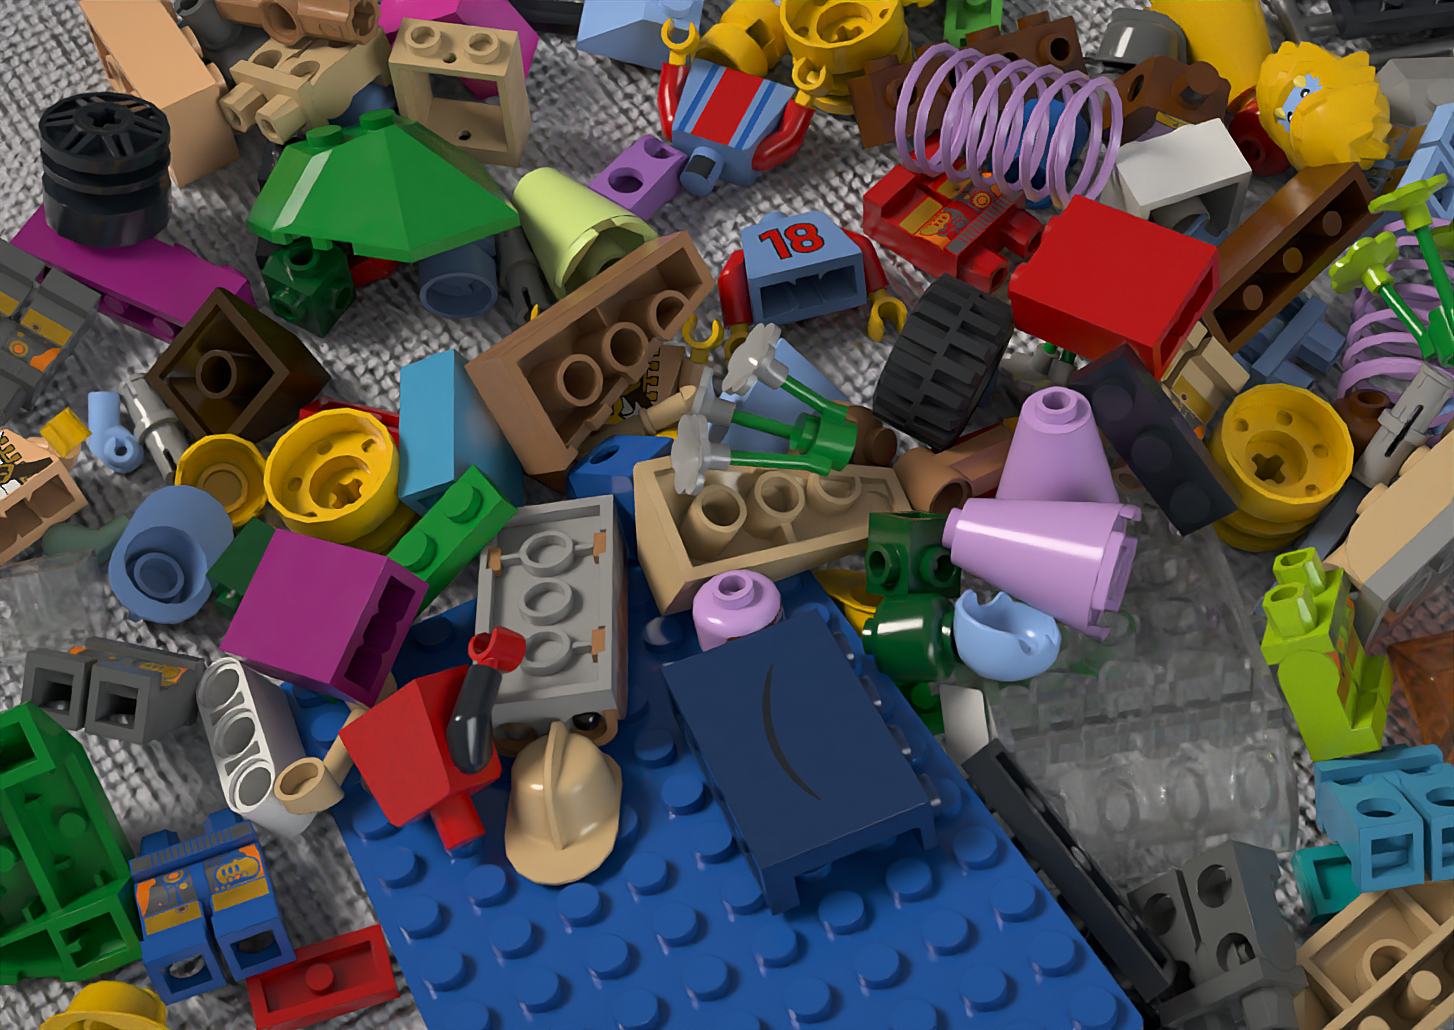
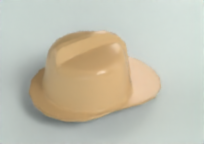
[505,721,623,885]

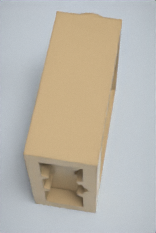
[388,17,532,168]

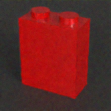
[1007,194,1220,383]

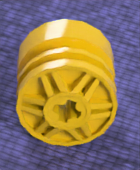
[780,0,914,115]
[1204,383,1354,553]
[263,408,423,556]

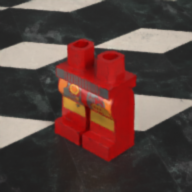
[863,129,1045,295]

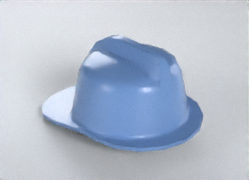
[108,485,234,624]

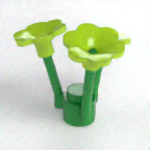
[1328,173,1454,368]

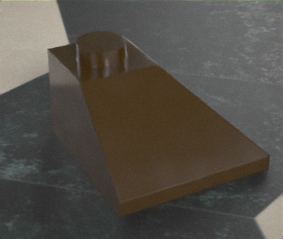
[144,287,332,444]

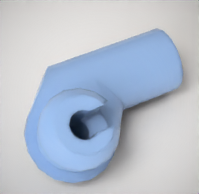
[88,391,144,473]

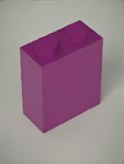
[219,528,429,709]

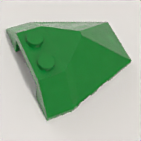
[246,109,521,263]
[0,700,144,986]

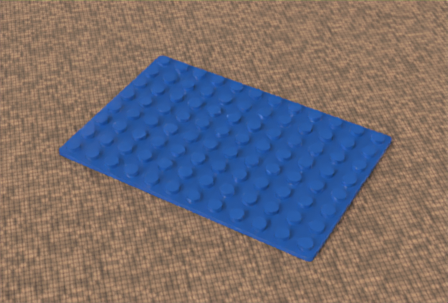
[280,557,1144,1030]

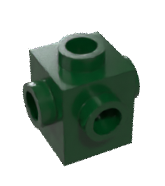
[261,236,357,339]
[865,510,962,599]

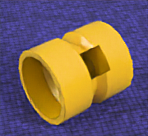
[691,0,789,78]

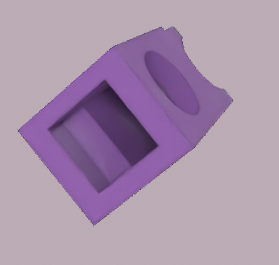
[587,134,690,222]

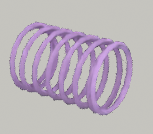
[895,42,1123,209]
[1335,217,1454,446]

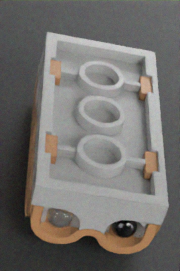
[473,494,628,757]

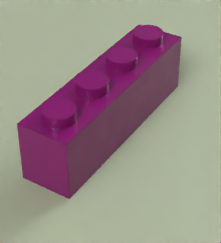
[10,203,258,344]

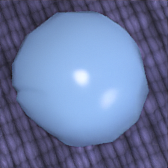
[953,589,1062,681]

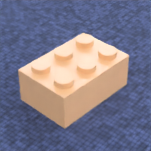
[78,0,241,188]

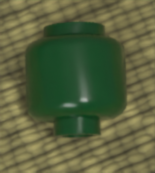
[862,593,964,683]

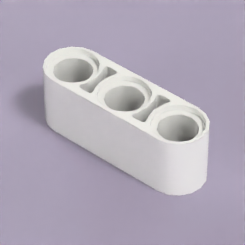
[196,657,317,838]

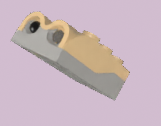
[1322,416,1454,655]

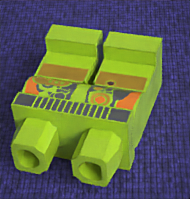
[1260,547,1395,763]

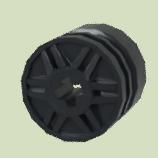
[38,91,172,248]

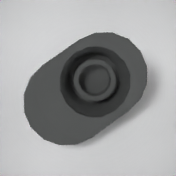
[1083,7,1187,71]

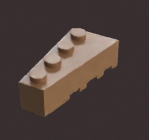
[464,230,716,476]

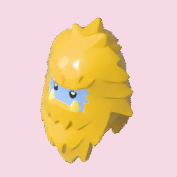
[1255,41,1392,171]

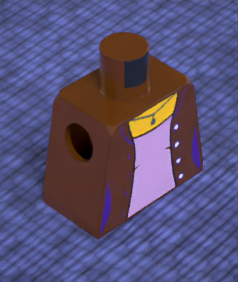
[1101,55,1231,147]

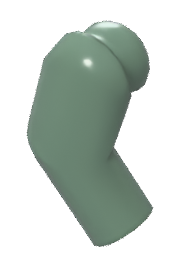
[40,513,130,570]

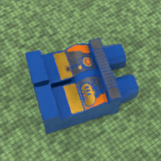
[129,807,297,1006]

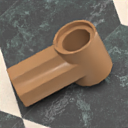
[893,425,1014,515]

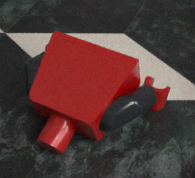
[338,626,526,851]

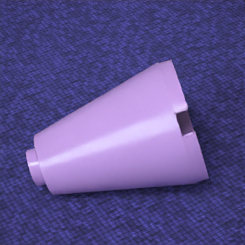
[995,387,1120,503]
[942,498,1141,641]

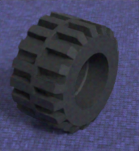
[872,273,1015,452]

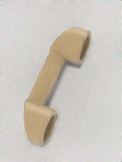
[274,671,397,815]

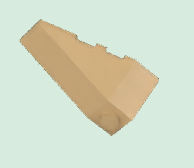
[633,455,912,617]

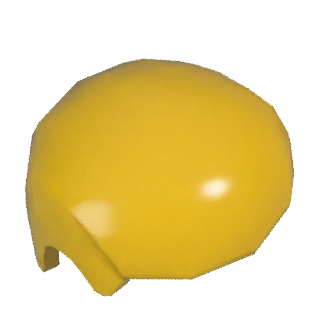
[175,433,269,530]

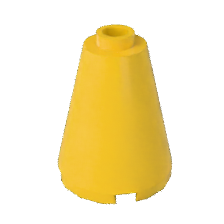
[1143,0,1273,113]

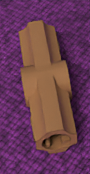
[213,0,382,45]

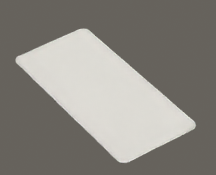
[939,684,989,779]

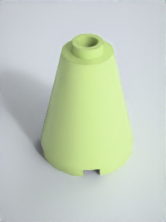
[512,167,659,302]

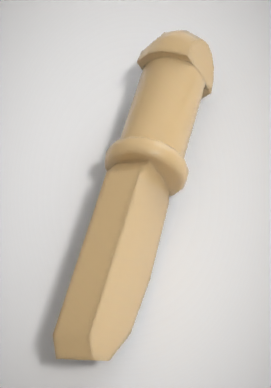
[576,385,698,462]

